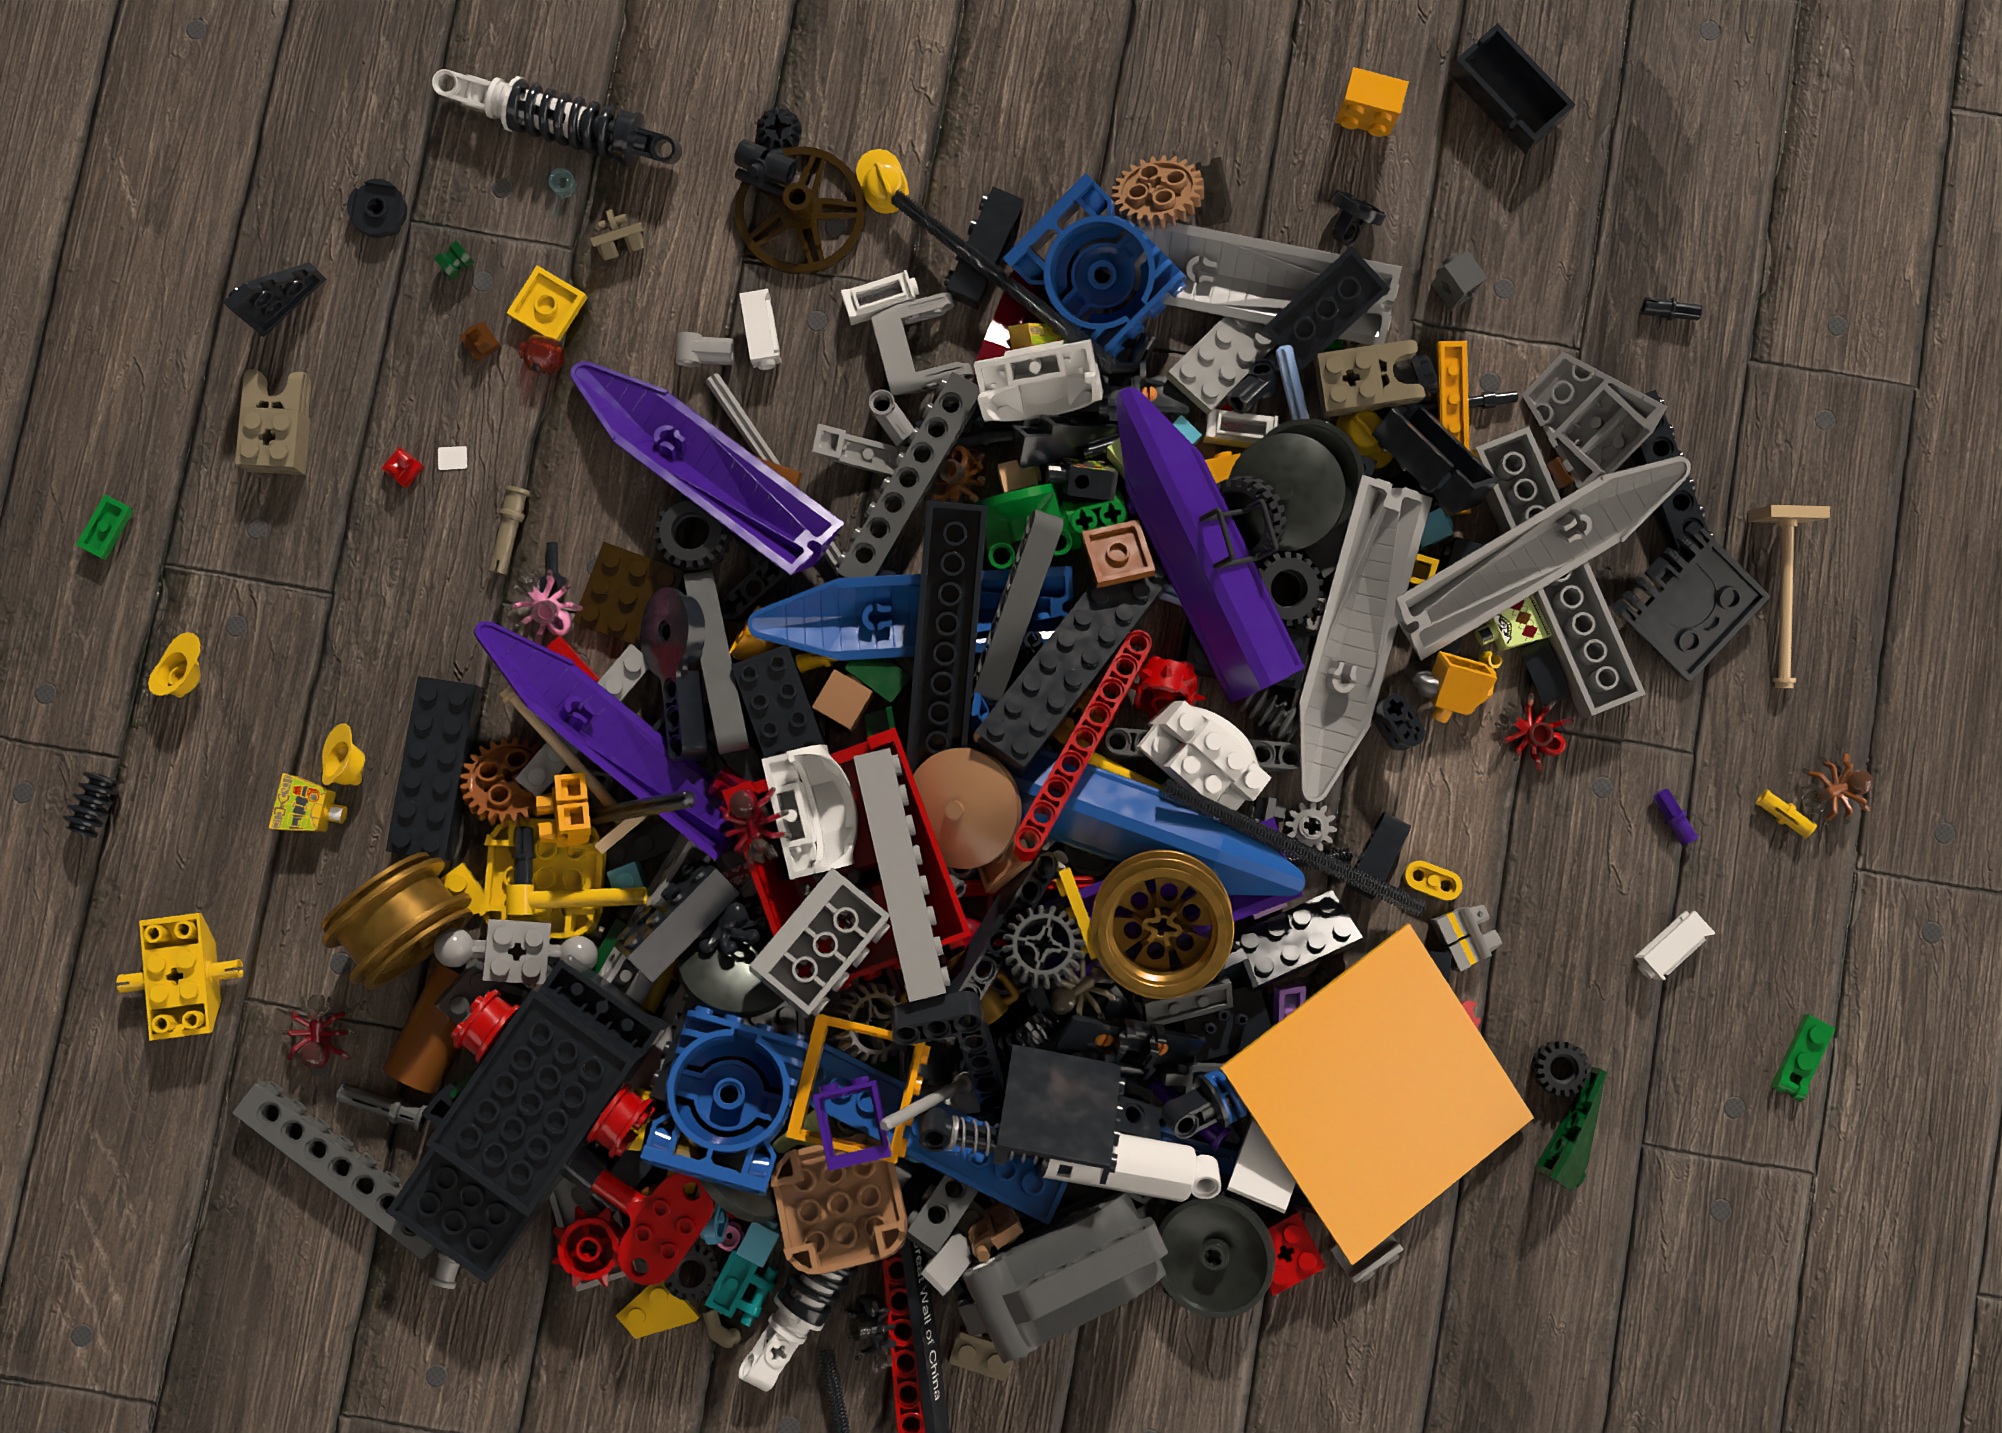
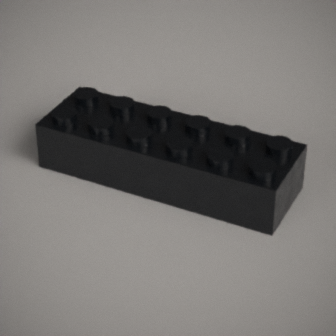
[385,676,485,861]

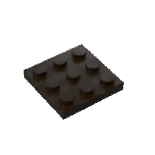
[572,542,686,648]

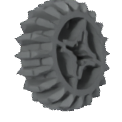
[1002,905,1086,989]

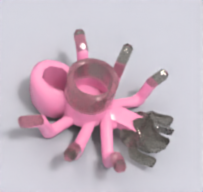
[505,569,583,644]

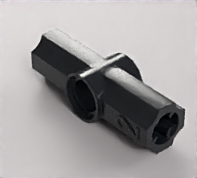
[1227,347,1282,414]

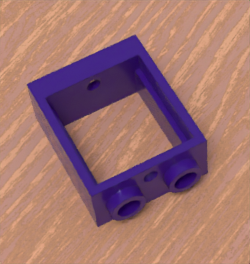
[813,1076,892,1171]

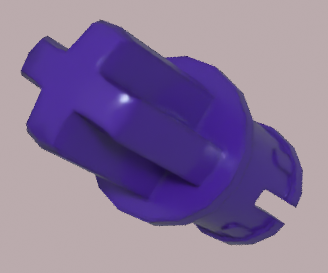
[1653,788,1699,846]

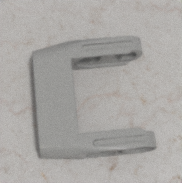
[871,293,974,395]

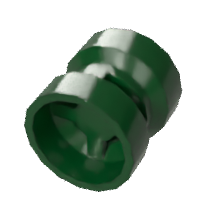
[434,240,475,280]

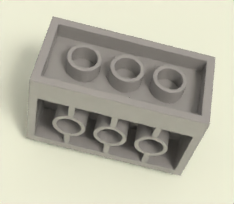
[749,868,891,1019]

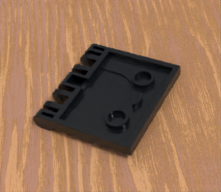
[1611,521,1771,682]

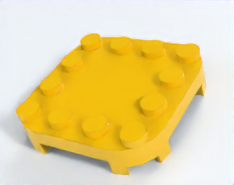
[479,818,607,939]

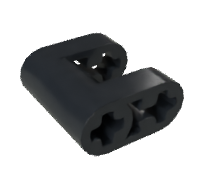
[1372,694,1425,751]

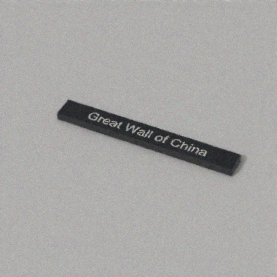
[901,1192,950,1433]

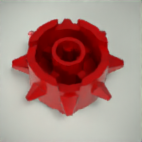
[1131,656,1206,720]
[551,1206,628,1287]

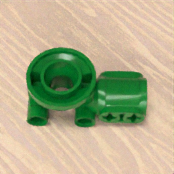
[974,483,1128,570]

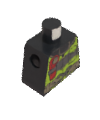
[1045,458,1118,501]

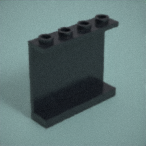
[993,1044,1126,1185]

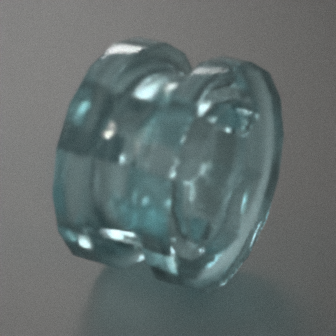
[548,168,577,198]

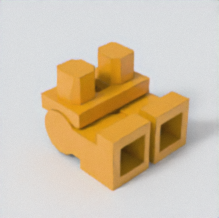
[536,772,591,847]

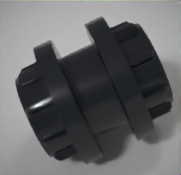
[1390,354,1439,408]

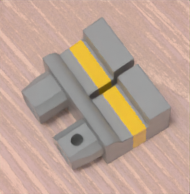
[1430,905,1502,972]

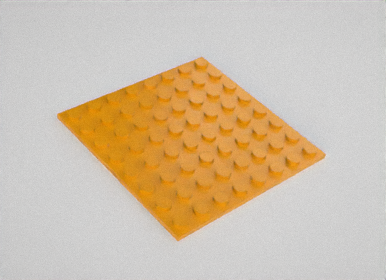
[1220,923,1534,1265]

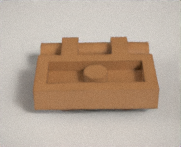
[968,1202,1024,1262]

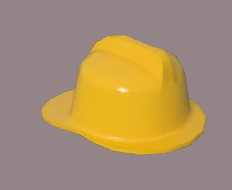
[856,149,909,214]
[1336,411,1394,469]
[148,632,201,698]
[322,724,365,785]

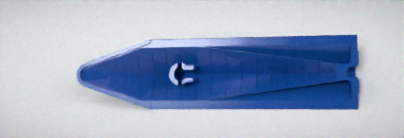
[747,566,1074,661]
[1009,748,1305,896]

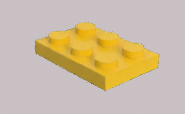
[1054,867,1097,960]

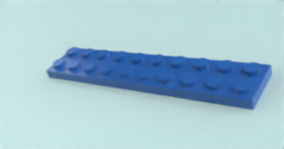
[772,1031,1069,1226]

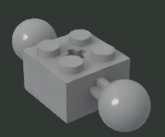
[434,919,598,984]

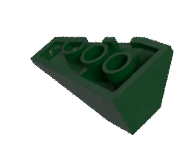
[1533,1067,1607,1192]

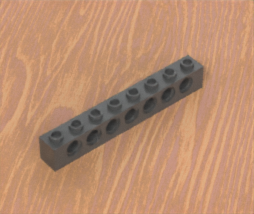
[835,372,980,578]
[232,1081,435,1259]

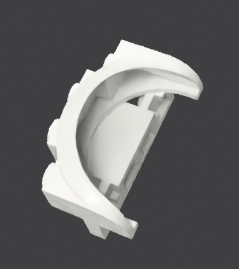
[974,339,1103,422]
[1137,701,1271,811]
[761,745,858,879]

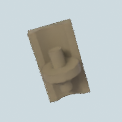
[590,209,644,261]

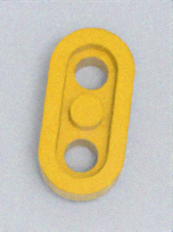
[1403,861,1462,901]

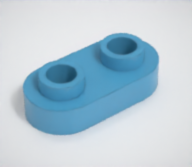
[700,1202,730,1245]

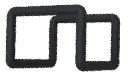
[1199,499,1279,569]

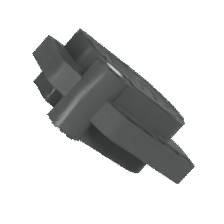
[957,1191,1168,1364]

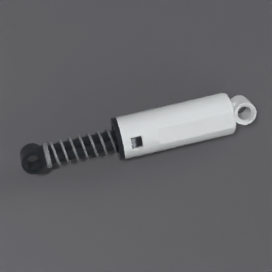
[918,1107,1221,1202]

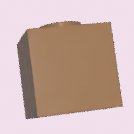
[812,669,875,733]

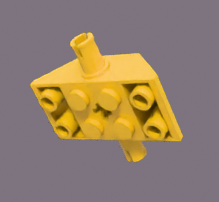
[116,913,244,1041]

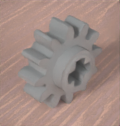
[1283,802,1337,851]

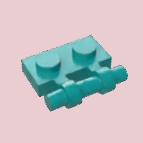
[704,1248,779,1327]

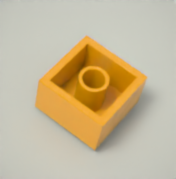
[1335,67,1409,137]

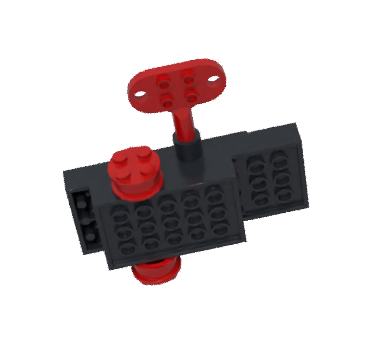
[386,955,715,1285]

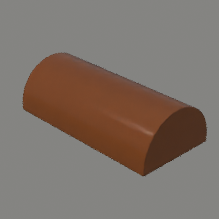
[382,961,463,1094]

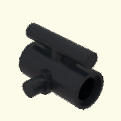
[734,139,798,198]

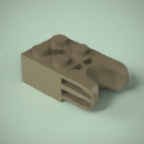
[1314,340,1425,418]
[235,369,311,475]

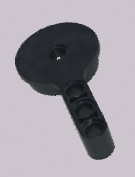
[640,587,708,762]

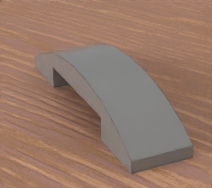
[811,423,928,480]
[921,1226,975,1296]

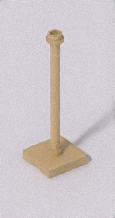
[1748,505,1830,688]
[499,685,647,854]

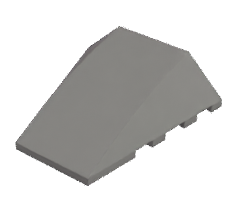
[1522,352,1668,489]

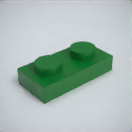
[75,494,135,560]

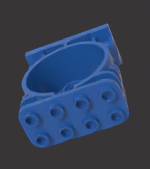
[1003,172,1187,359]
[640,1006,809,1197]

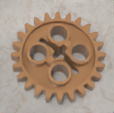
[1111,155,1204,231]

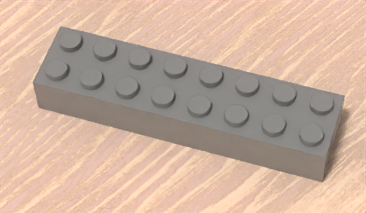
[853,748,951,1002]

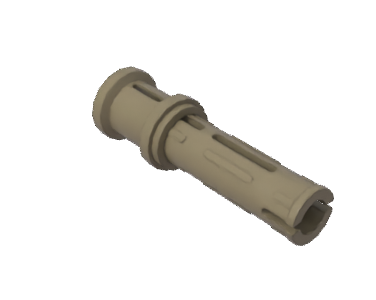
[488,485,531,575]

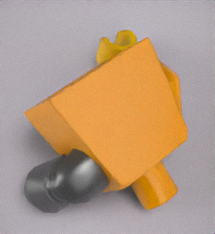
[1405,651,1502,723]

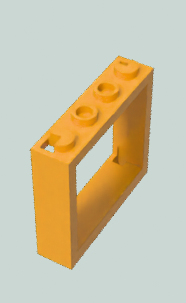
[786,1013,931,1163]

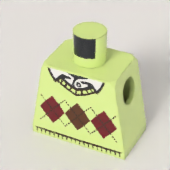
[1475,594,1552,651]

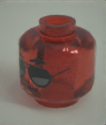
[519,334,565,375]

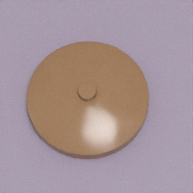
[913,748,1022,869]

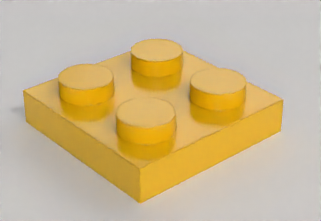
[507,265,588,345]

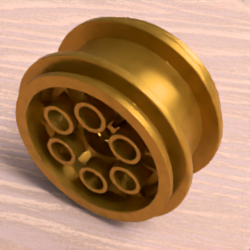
[1091,850,1234,999]
[321,852,473,990]

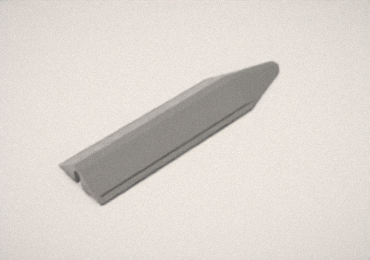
[1079,223,1402,345]
[1395,456,1691,661]
[1299,475,1433,802]

